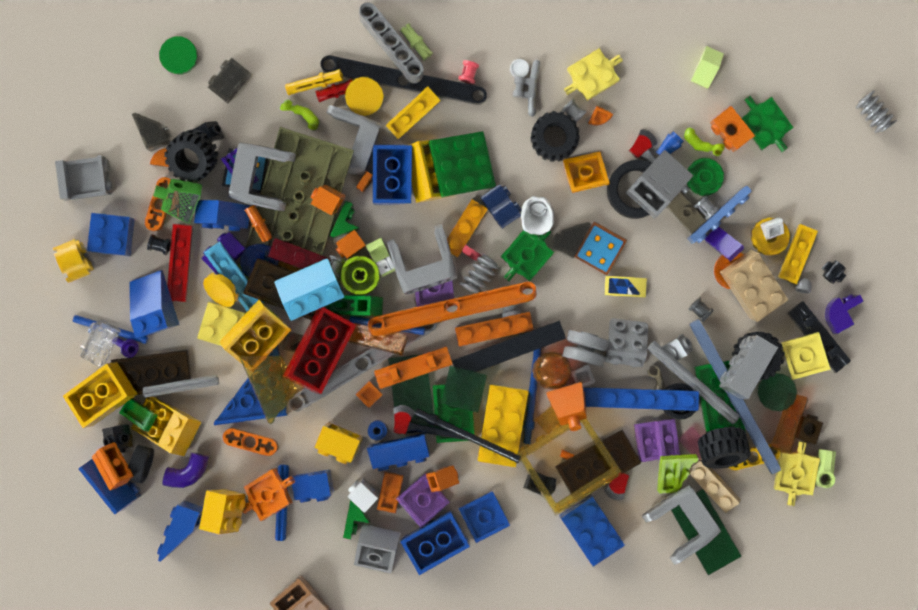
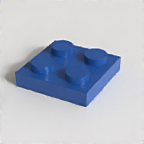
[458,491,510,543]

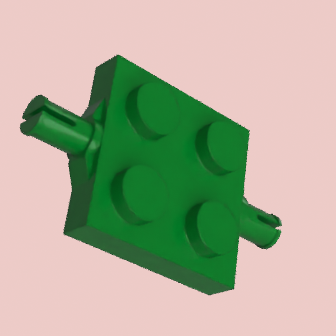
[741,95,794,153]
[500,230,554,282]

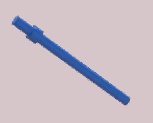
[523,348,542,444]

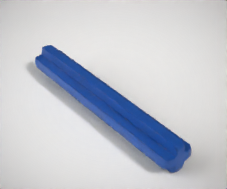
[275,464,289,541]

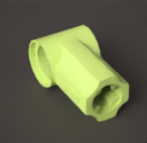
[815,449,836,488]

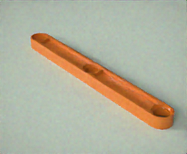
[368,282,537,336]

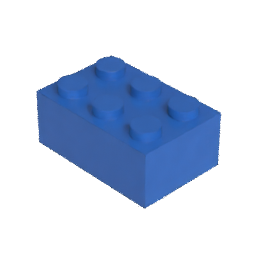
[559,494,625,567]
[400,510,470,575]

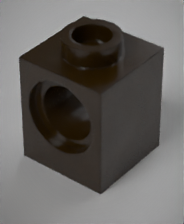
[793,414,823,445]

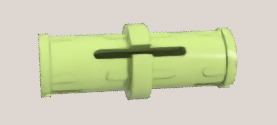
[400,23,433,61]

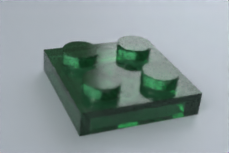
[441,366,487,413]

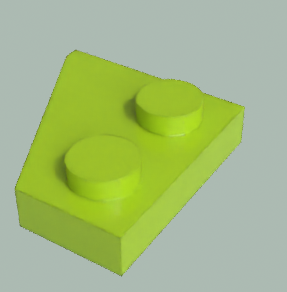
[657,454,698,494]

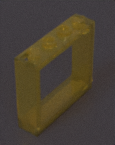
[517,418,621,516]

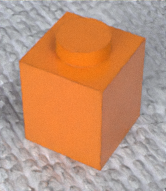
[336,230,366,260]
[426,465,459,492]

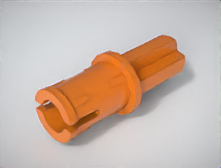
[244,205,272,242]

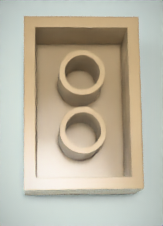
[720,250,788,322]

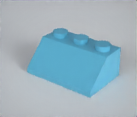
[274,258,344,321]

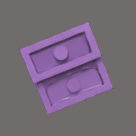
[634,419,680,462]

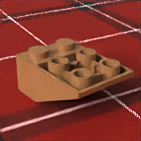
[269,575,331,610]

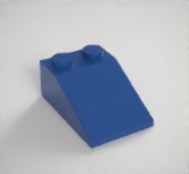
[129,270,180,338]

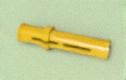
[285,69,343,96]

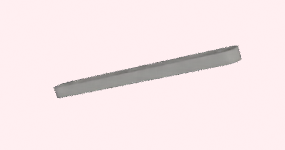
[288,323,437,412]

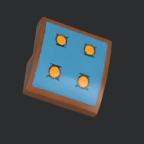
[574,221,627,275]

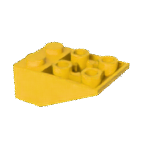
[131,396,201,456]

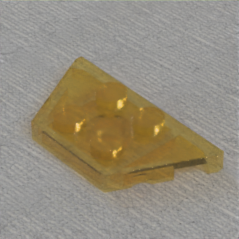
[239,355,297,424]

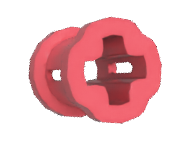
[458,60,479,84]

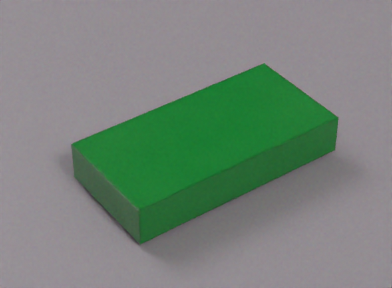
[119,398,158,432]

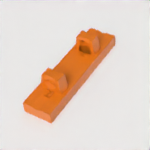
[374,346,453,389]

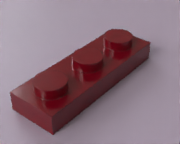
[268,238,329,269]

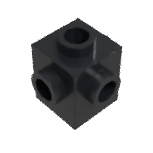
[102,424,133,453]

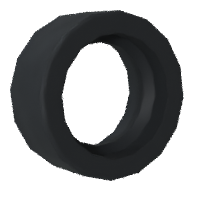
[664,383,696,420]
[128,445,154,483]

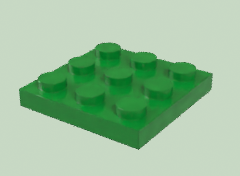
[429,131,496,198]

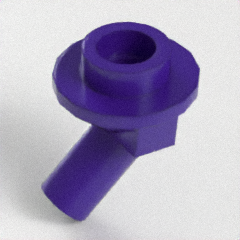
[112,336,139,358]

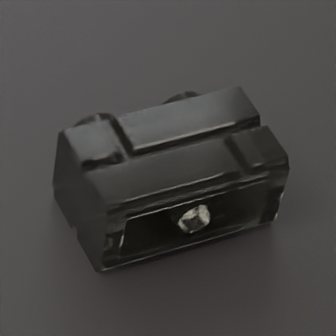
[207,58,252,104]

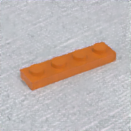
[455,312,534,346]

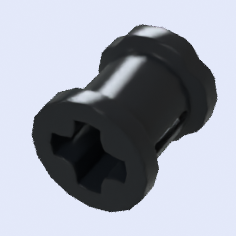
[147,234,171,255]

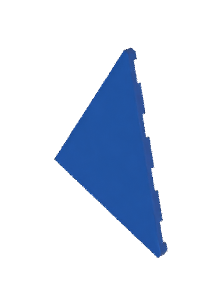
[214,345,288,425]

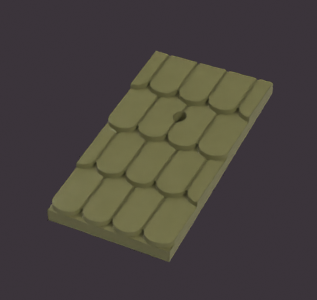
[246,127,354,256]

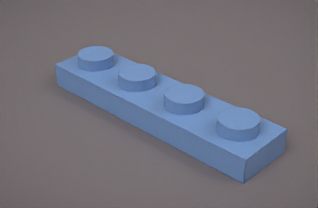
[687,186,752,244]

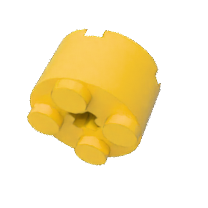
[53,239,94,283]

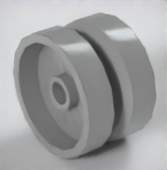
[562,330,610,367]

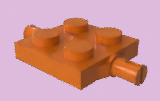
[242,468,295,521]

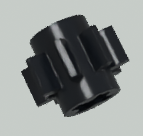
[822,260,847,284]

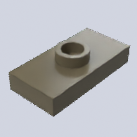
[667,193,706,234]

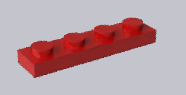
[167,224,193,302]

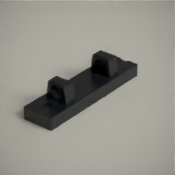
[787,301,851,373]

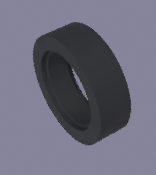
[607,160,652,219]

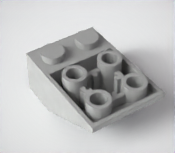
[626,150,693,218]

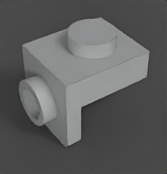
[662,334,693,361]

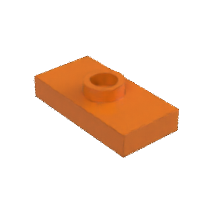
[377,471,404,513]

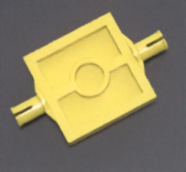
[564,48,623,101]
[773,441,820,506]

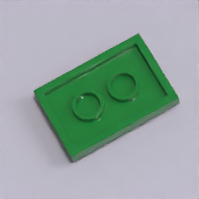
[433,383,475,443]

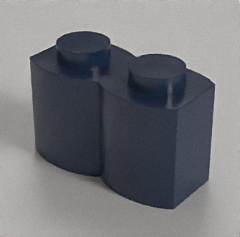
[480,184,522,229]

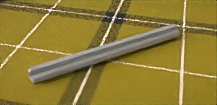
[647,341,740,424]

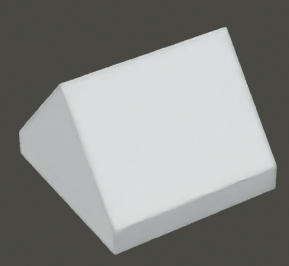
[760,217,784,240]

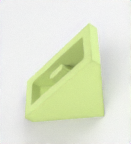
[691,46,724,89]

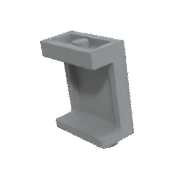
[55,155,112,201]

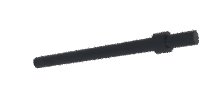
[414,408,522,463]

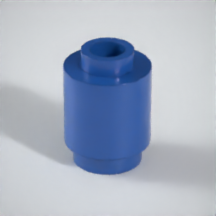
[367,420,388,441]

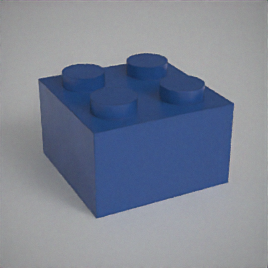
[87,213,135,257]

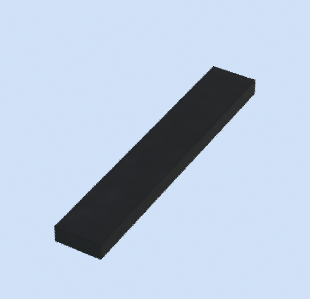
[452,320,566,379]

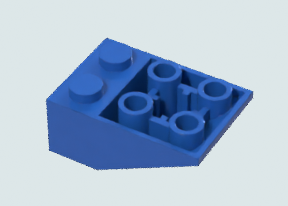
[157,501,203,562]

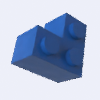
[194,200,250,232]
[292,469,334,503]

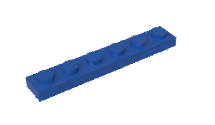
[583,387,699,411]

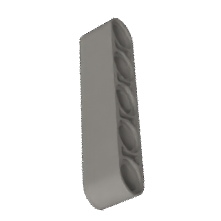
[359,2,423,83]

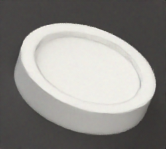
[510,59,529,77]

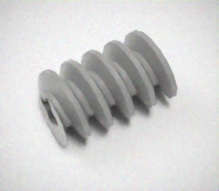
[856,90,897,133]
[459,252,500,294]

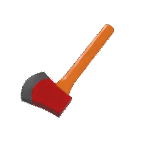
[560,450,629,500]

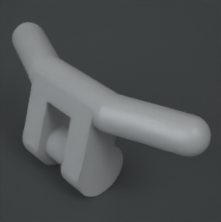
[513,60,541,117]

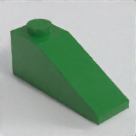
[324,295,383,316]

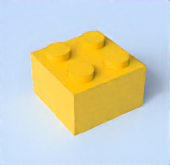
[199,489,246,534]

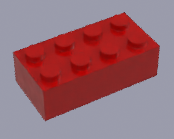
[283,307,356,394]

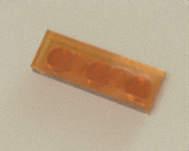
[349,323,408,355]
[771,392,808,453]

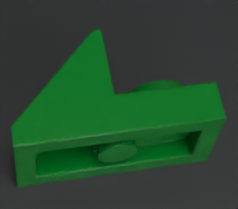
[330,201,360,238]
[343,500,370,540]

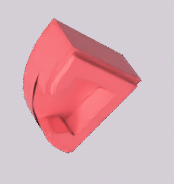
[462,245,482,261]

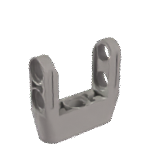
[326,105,382,177]
[229,143,296,211]
[387,224,457,295]
[642,485,721,565]

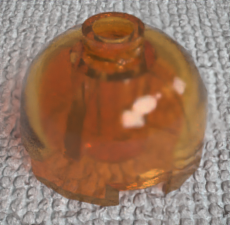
[532,351,572,390]

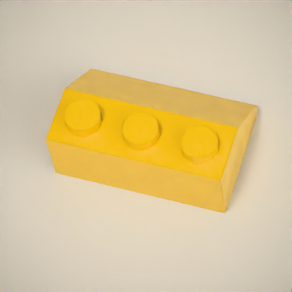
[410,140,450,203]

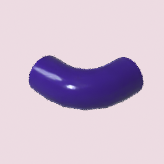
[162,452,210,488]

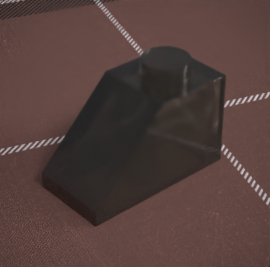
[132,113,172,152]
[551,222,591,259]

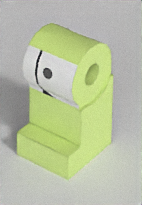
[366,238,395,277]

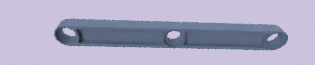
[689,319,781,475]

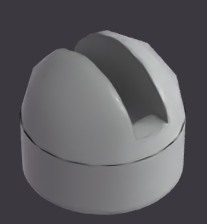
[795,278,812,294]

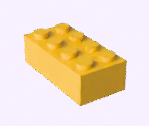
[477,384,528,468]

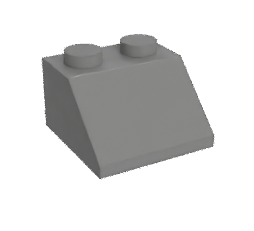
[354,524,400,573]

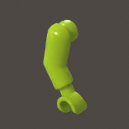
[280,100,320,130]
[684,128,725,156]

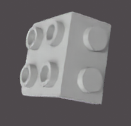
[605,318,648,367]

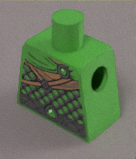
[153,179,202,223]

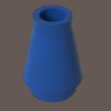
[656,131,684,155]

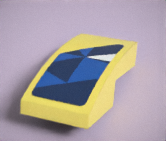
[605,276,647,298]

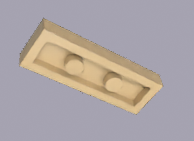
[689,458,741,513]

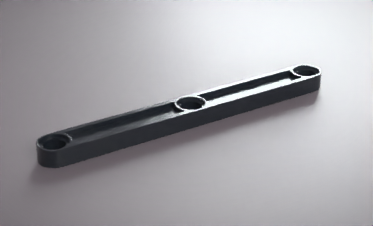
[320,55,487,105]

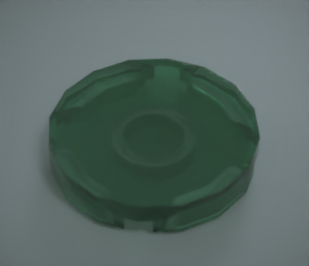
[758,373,797,412]

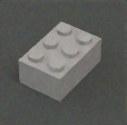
[719,335,778,399]

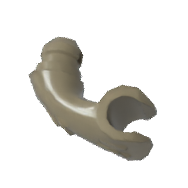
[647,365,665,390]

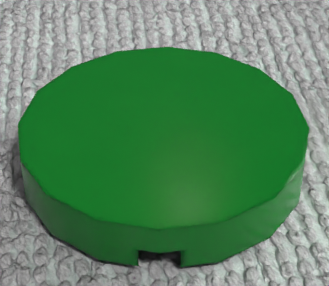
[159,36,198,75]
[686,158,724,196]

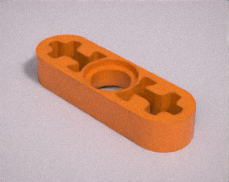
[145,177,171,231]
[223,428,278,456]

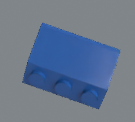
[373,145,412,205]
[367,433,430,471]
[78,459,142,515]

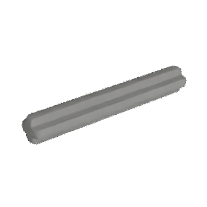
[143,375,219,397]

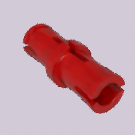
[315,79,352,103]

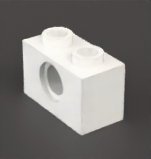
[348,479,380,513]

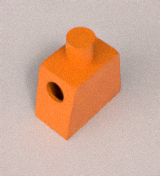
[546,382,587,431]

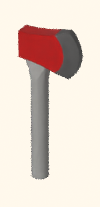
[629,130,690,194]

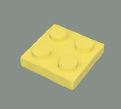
[197,302,246,346]
[781,332,830,380]

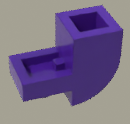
[825,294,864,334]

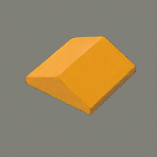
[563,151,610,193]

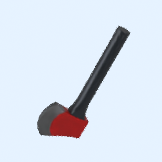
[393,405,465,440]

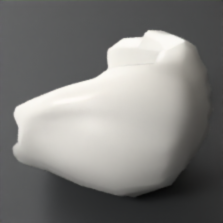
[521,196,554,235]

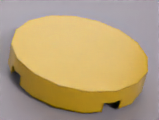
[345,77,384,116]
[751,217,790,256]
[203,273,239,307]

